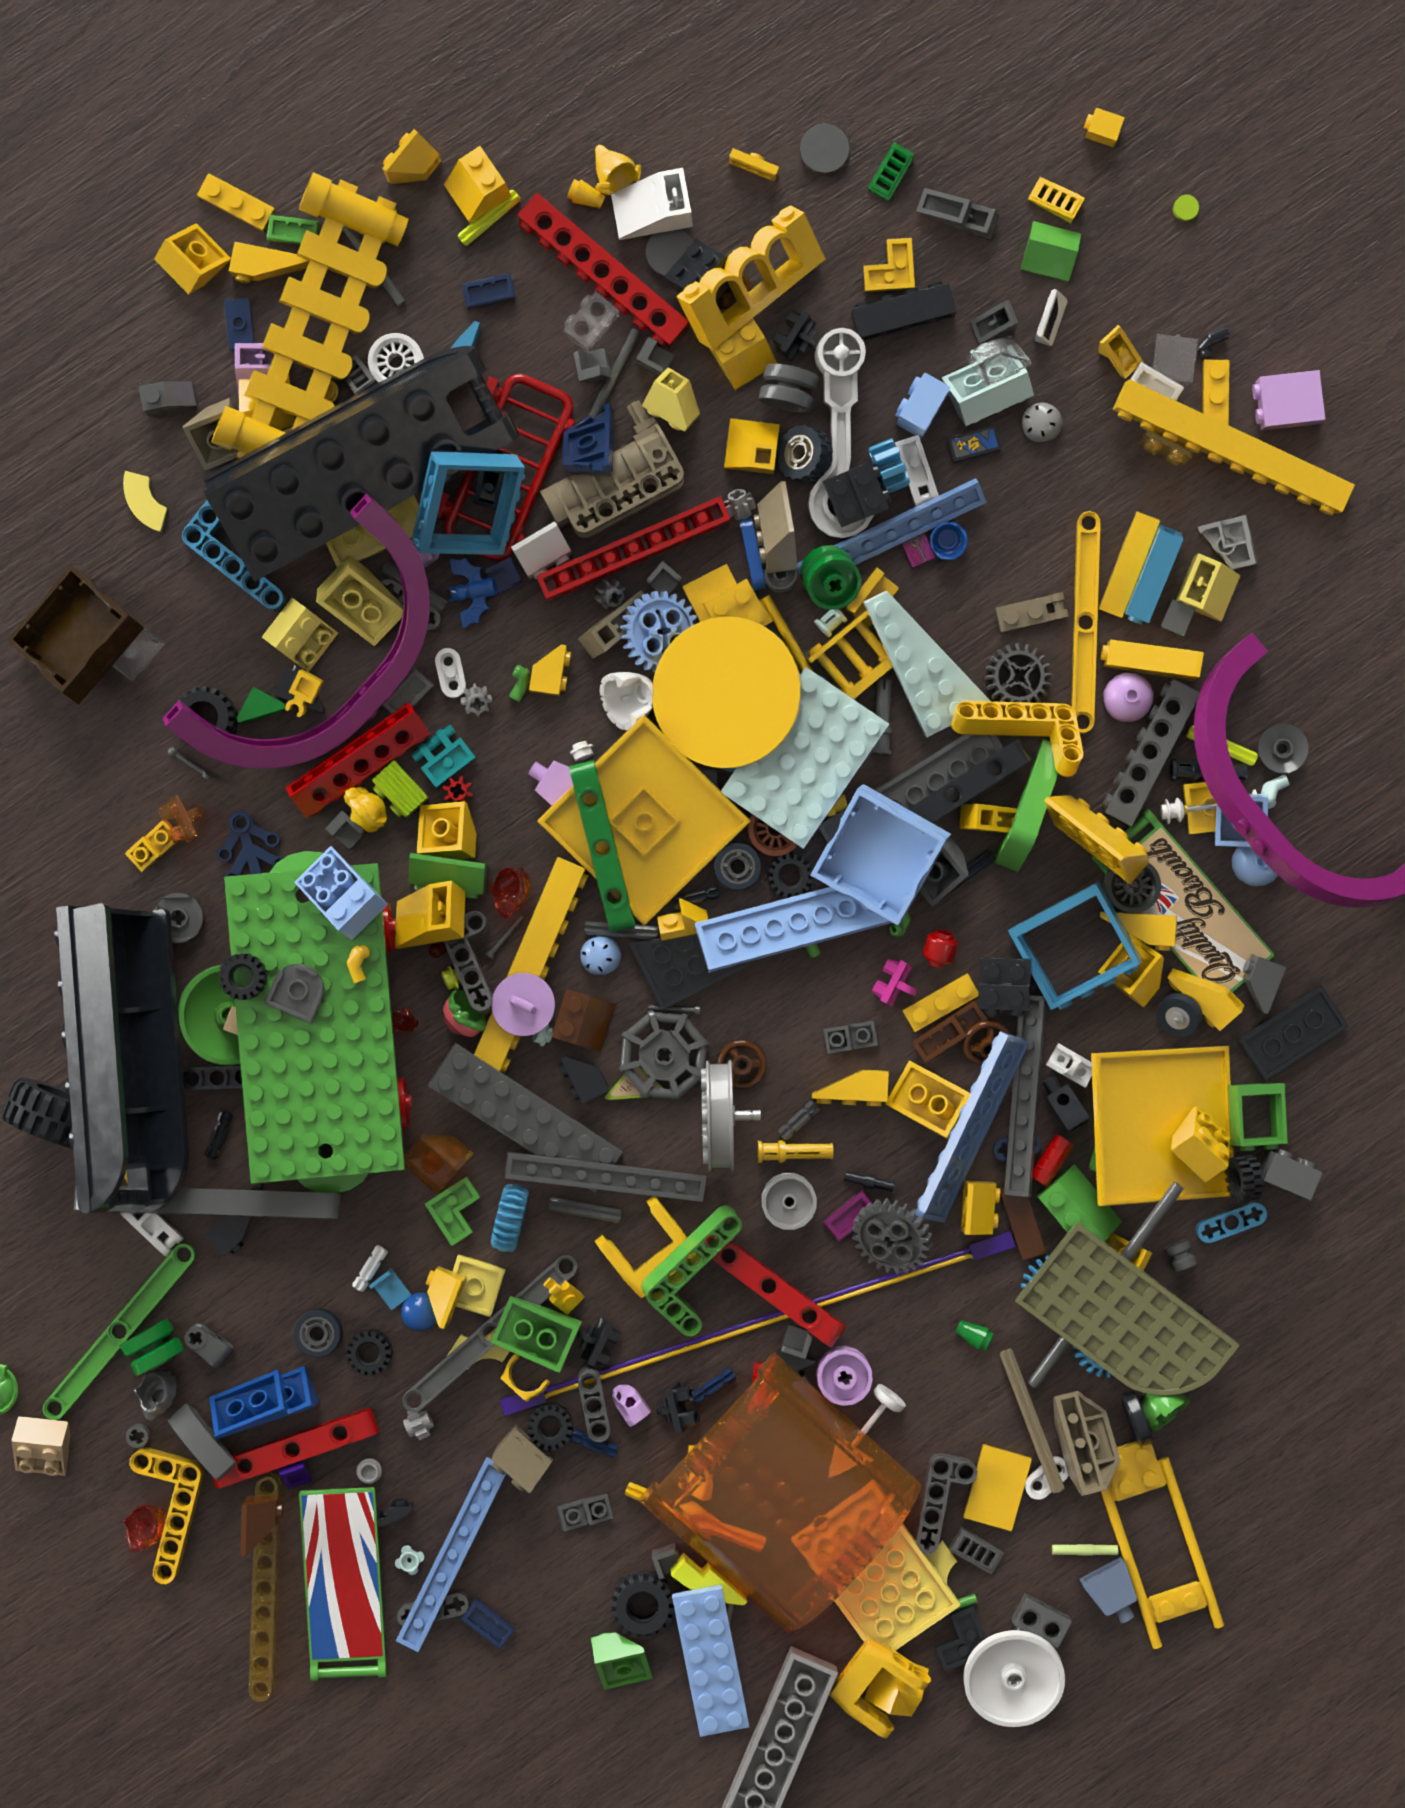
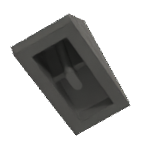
[970,300,1018,344]

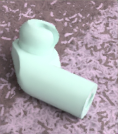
[1261,774,1290,809]

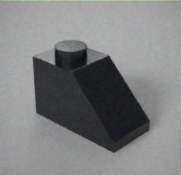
[473,450,511,509]
[274,665,326,714]

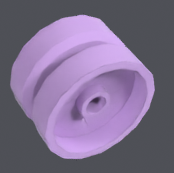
[816,1346,873,1406]

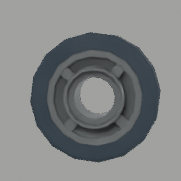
[714,843,761,891]
[294,1308,342,1357]

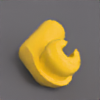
[347,945,370,984]

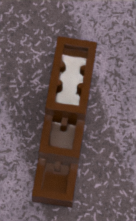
[912,996,1004,1063]

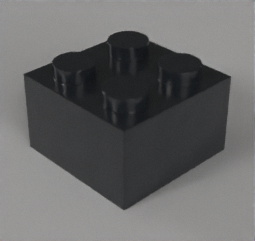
[664,239,729,301]

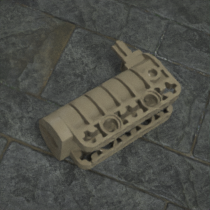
[540,400,684,539]

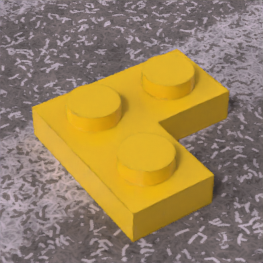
[863,238,915,293]

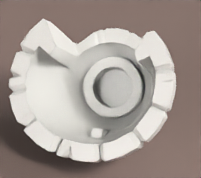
[600,672,653,730]

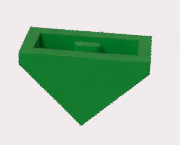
[237,687,287,725]

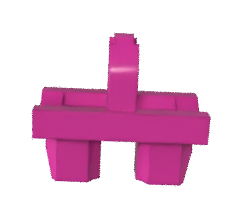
[872,959,917,1007]

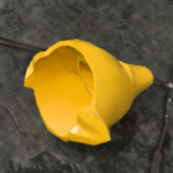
[595,145,641,195]

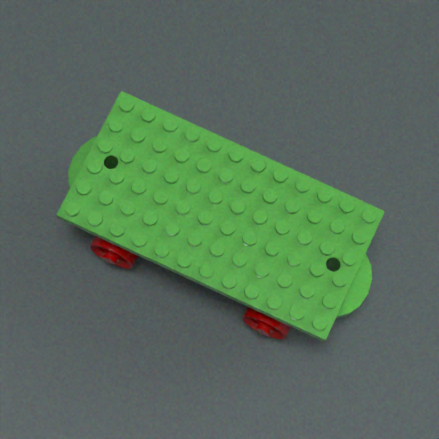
[224,851,413,1193]

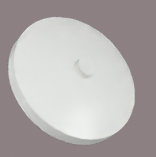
[963,1630,1065,1727]

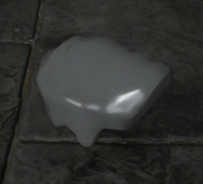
[134,1369,177,1421]

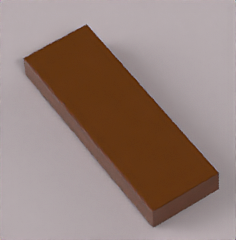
[1000,1186,1046,1261]

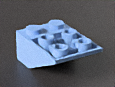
[295,846,388,941]

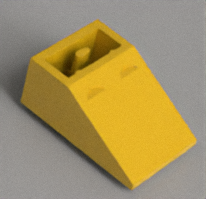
[395,881,465,949]

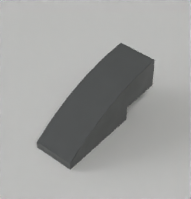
[916,188,999,239]
[167,1403,237,1481]

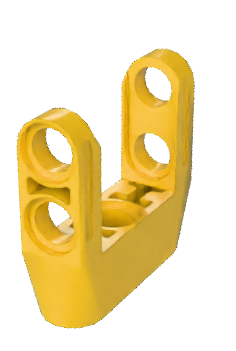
[595,1196,696,1298]
[829,1638,931,1738]

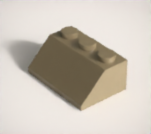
[754,481,797,573]

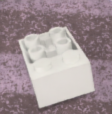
[611,168,693,240]

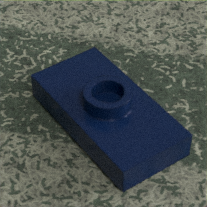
[462,273,516,310]
[224,297,255,351]
[460,1598,516,1650]

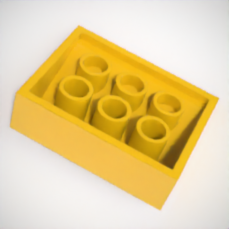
[1044,795,1149,885]

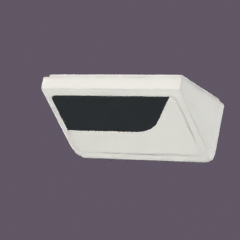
[1034,289,1067,346]

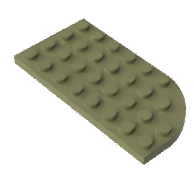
[1015,1221,1240,1395]

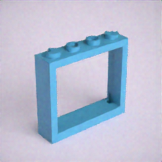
[411,452,525,555]
[1008,881,1143,1010]

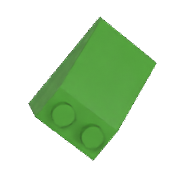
[490,1296,582,1373]

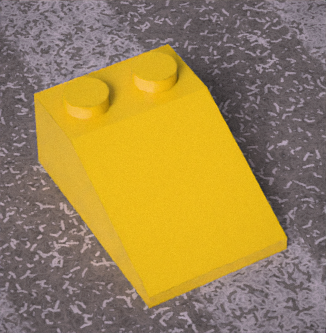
[885,1061,970,1140]

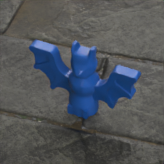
[446,558,498,628]

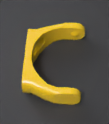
[500,1354,550,1402]

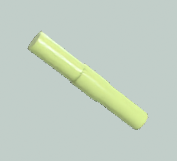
[1052,1544,1118,1556]

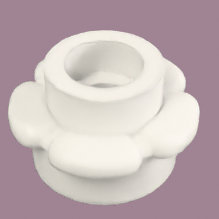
[570,741,594,761]

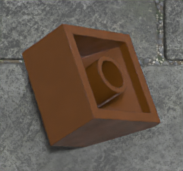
[551,989,615,1051]

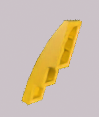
[1099,511,1160,618]

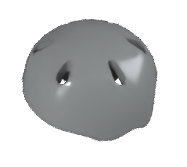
[1022,402,1063,442]

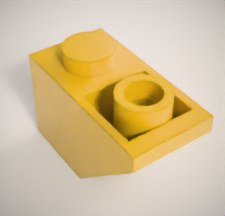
[529,644,571,697]

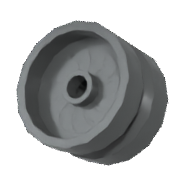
[758,363,819,414]

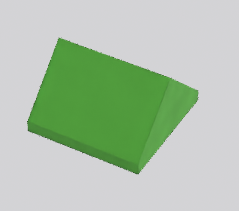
[1020,221,1081,282]

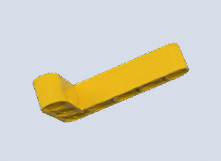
[951,701,1083,777]
[129,1447,205,1584]

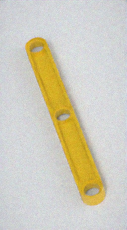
[1071,511,1100,734]

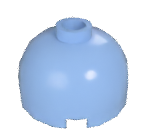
[1232,847,1278,887]

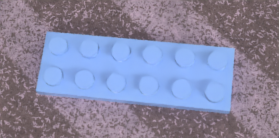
[672,1584,749,1737]

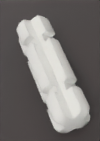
[352,1245,388,1292]

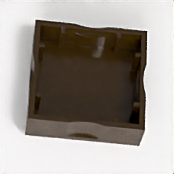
[6,564,144,704]

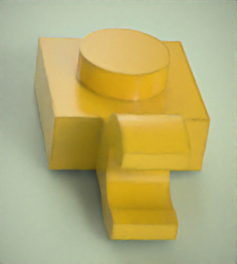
[543,1277,584,1315]

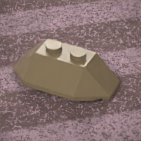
[1053,1391,1120,1496]

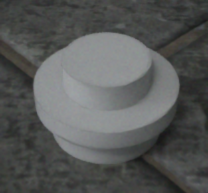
[357,1458,382,1484]

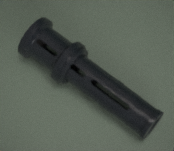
[1169,759,1247,782]

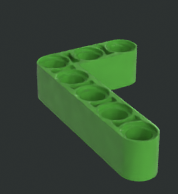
[994,738,1058,872]
[641,1205,742,1337]

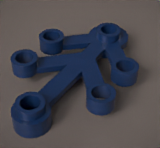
[217,811,285,877]

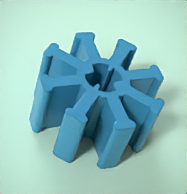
[868,438,910,493]

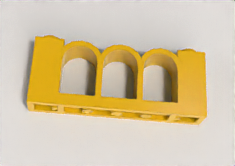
[676,205,825,350]

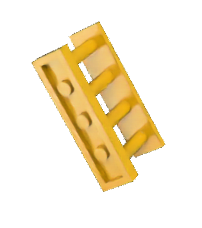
[806,609,893,699]

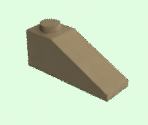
[578,590,648,659]

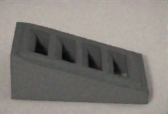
[344,354,378,395]
[948,1526,1004,1574]

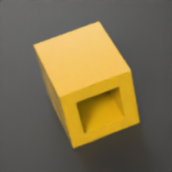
[1083,108,1125,147]

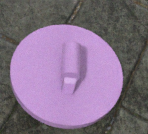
[492,973,555,1036]

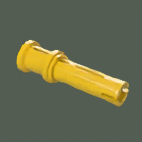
[757,1140,833,1163]

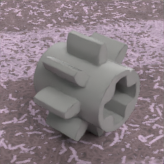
[723,489,756,521]
[460,683,492,717]
[403,1410,434,1440]

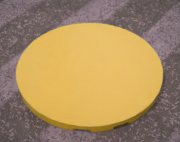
[652,617,802,768]

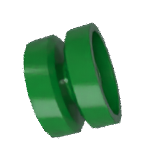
[800,545,862,610]
[119,1318,185,1376]

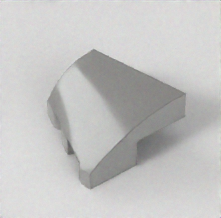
[1198,515,1258,570]

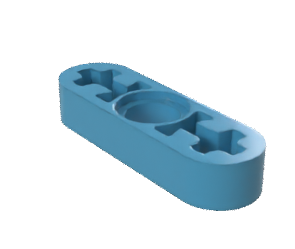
[1196,1202,1267,1243]

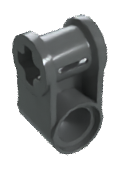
[184,1323,234,1368]

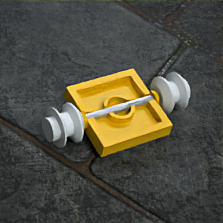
[1160,782,1257,834]

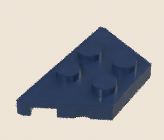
[563,403,614,473]

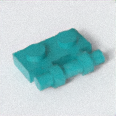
[411,724,476,788]

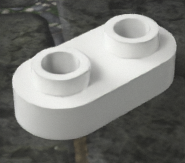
[435,648,466,698]
[1025,1456,1069,1500]

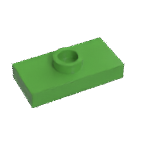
[267,215,320,245]

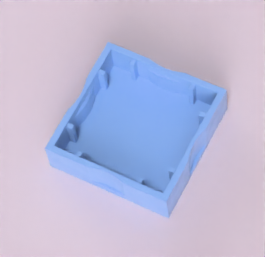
[811,784,951,925]

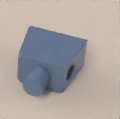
[1079,1557,1137,1623]

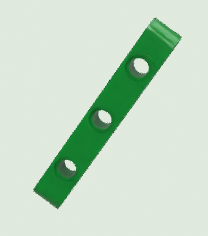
[569,760,635,933]

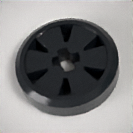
[1121,1391,1153,1447]

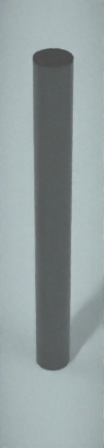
[342,226,406,307]
[588,328,641,419]

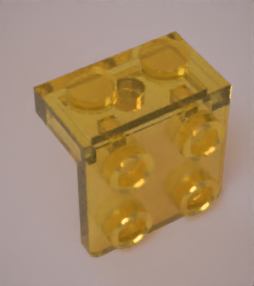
[1140,430,1193,466]

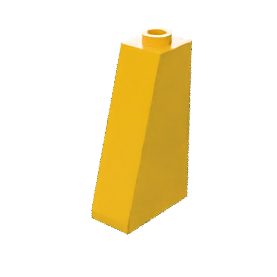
[1100,640,1204,682]

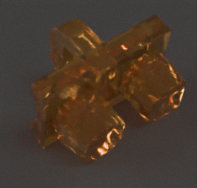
[158,795,204,843]

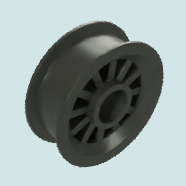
[1103,863,1161,913]

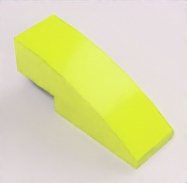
[670,1553,747,1605]

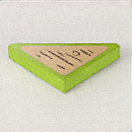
[604,1066,663,1100]

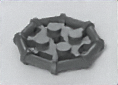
[618,1010,709,1101]

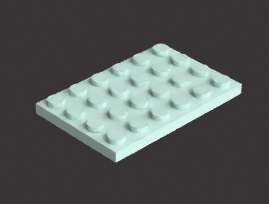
[721,667,889,849]

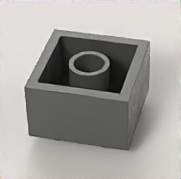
[1259,1149,1323,1200]

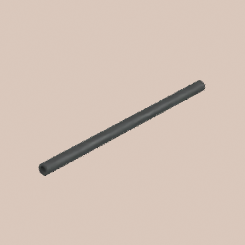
[1027,1181,1184,1389]

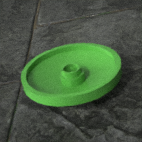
[178,965,240,1065]

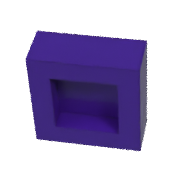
[279,1460,312,1489]

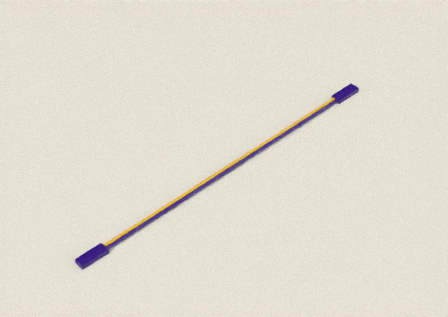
[500,1231,1016,1416]

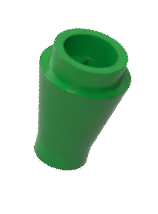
[955,1320,994,1351]

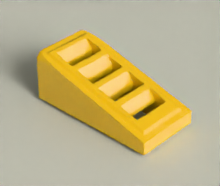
[1028,177,1085,224]

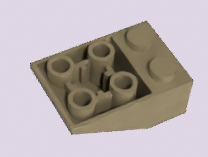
[491,1425,553,1493]

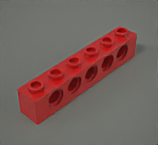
[285,702,430,819]

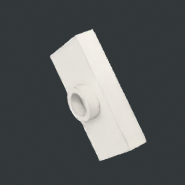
[1130,362,1184,401]

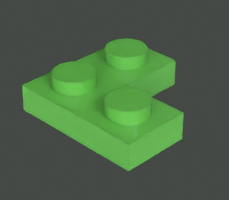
[425,1176,481,1246]

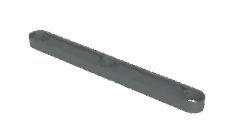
[403,1255,577,1412]

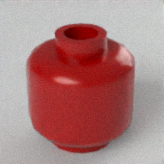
[922,929,958,968]

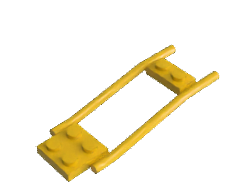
[703,579,813,672]
[1101,1441,1224,1649]

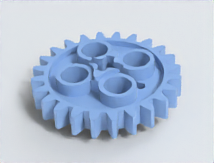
[620,591,697,673]

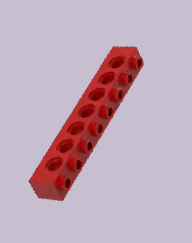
[517,193,689,349]
[536,496,731,602]

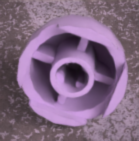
[1103,672,1154,722]

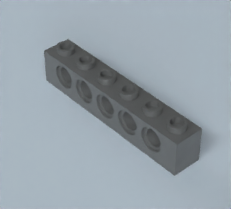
[1101,679,1200,827]

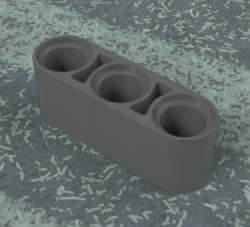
[578,1366,610,1442]

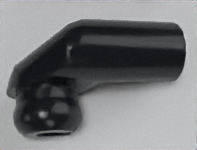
[1196,327,1230,360]

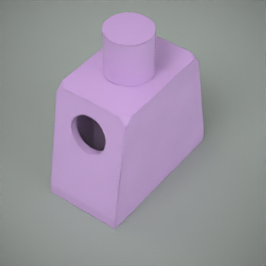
[528,761,573,805]

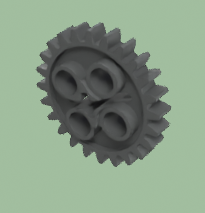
[852,1198,933,1274]

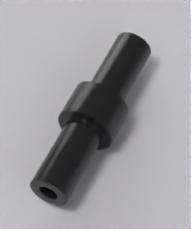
[844,1171,895,1192]

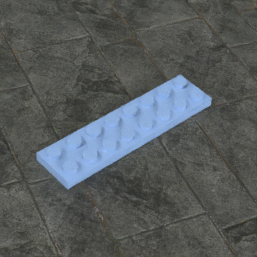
[695,887,893,972]

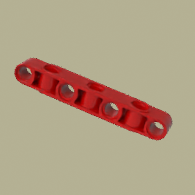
[705,1236,847,1348]
[211,1408,379,1489]

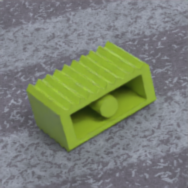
[372,761,429,818]

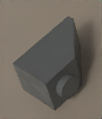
[138,381,197,416]
[1243,954,1286,1014]

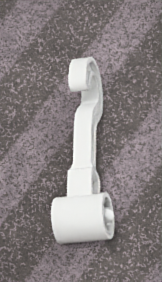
[808,328,874,538]

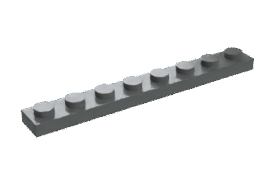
[1004,995,1047,1197]
[504,1152,707,1202]

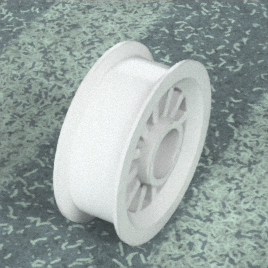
[368,333,424,383]

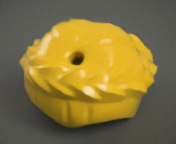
[344,786,387,833]

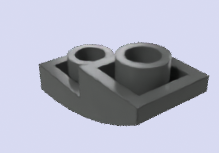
[823,1020,880,1054]
[556,1493,613,1532]

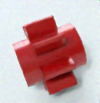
[443,776,474,803]

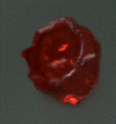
[488,867,531,918]
[123,1503,167,1553]

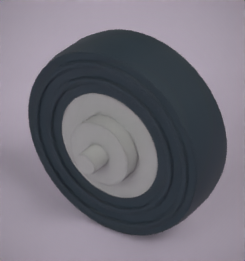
[1157,993,1203,1038]

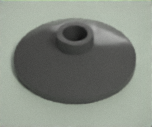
[1258,723,1309,773]

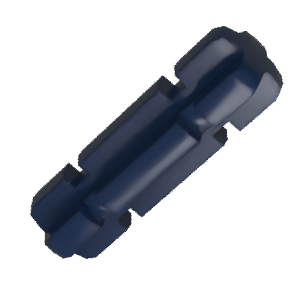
[693,1368,736,1405]
[570,1429,618,1458]

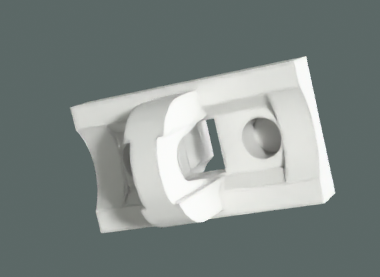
[1046,1043,1092,1088]

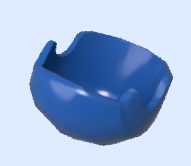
[930,522,968,560]
[401,1292,437,1331]

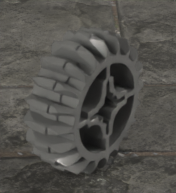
[984,643,1053,703]

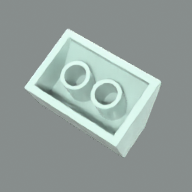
[942,347,1034,426]

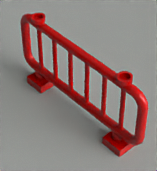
[436,374,575,562]

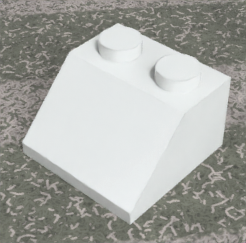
[511,521,572,579]

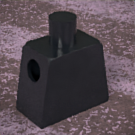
[1042,1075,1090,1134]

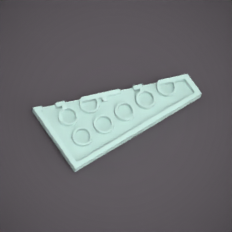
[863,591,991,737]

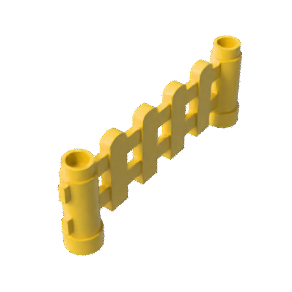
[211,172,409,459]

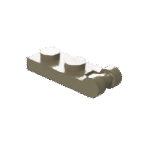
[995,592,1069,633]

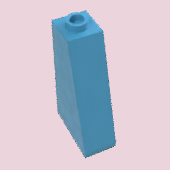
[1125,524,1183,624]

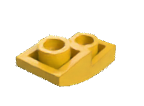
[125,819,182,872]

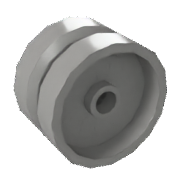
[761,1172,817,1230]

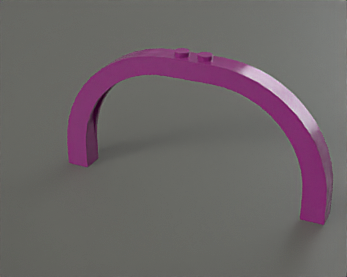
[162,493,430,769]
[1194,633,1405,908]

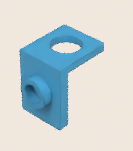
[369,1268,411,1310]

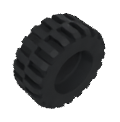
[1,1077,72,1148]

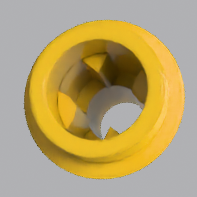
[567,179,605,209]

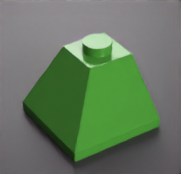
[591,1632,653,1690]

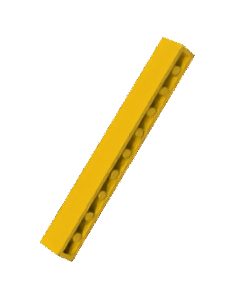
[1112,380,1355,516]
[474,857,588,1073]

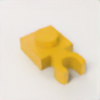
[285,669,324,717]

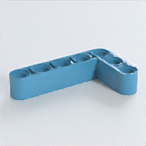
[182,500,286,611]

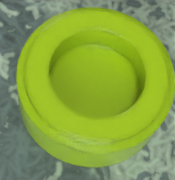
[1173,195,1199,221]

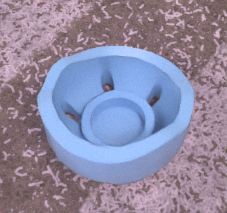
[580,936,621,975]

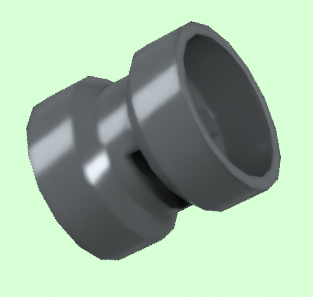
[1165,1239,1197,1272]

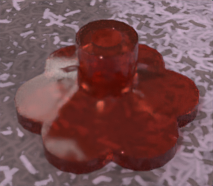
[392,1008,419,1032]

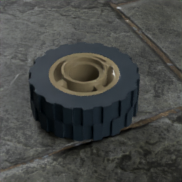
[776,425,833,483]

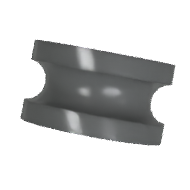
[126,1424,150,1448]

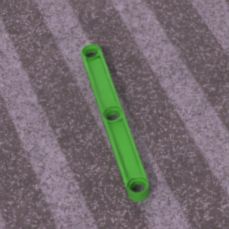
[43,1243,197,1420]

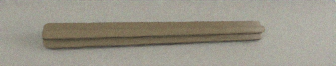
[1000,1348,1065,1494]

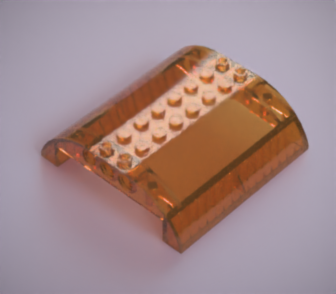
[638,1352,922,1632]

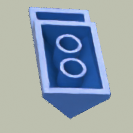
[209,1366,320,1439]

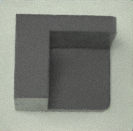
[636,337,674,376]
[574,348,612,384]
[646,561,682,596]
[1161,599,1195,639]
[326,811,367,849]
[781,1324,813,1359]
[651,1542,680,1580]

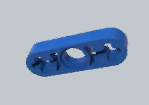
[739,518,766,591]

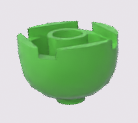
[1141,1393,1190,1433]

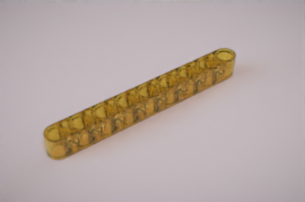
[249,1473,281,1702]

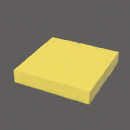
[453,1254,506,1317]

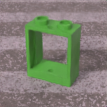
[1228,1083,1288,1151]

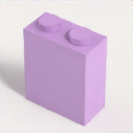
[1252,370,1325,431]

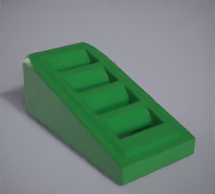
[867,142,915,202]

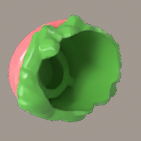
[443,990,486,1037]

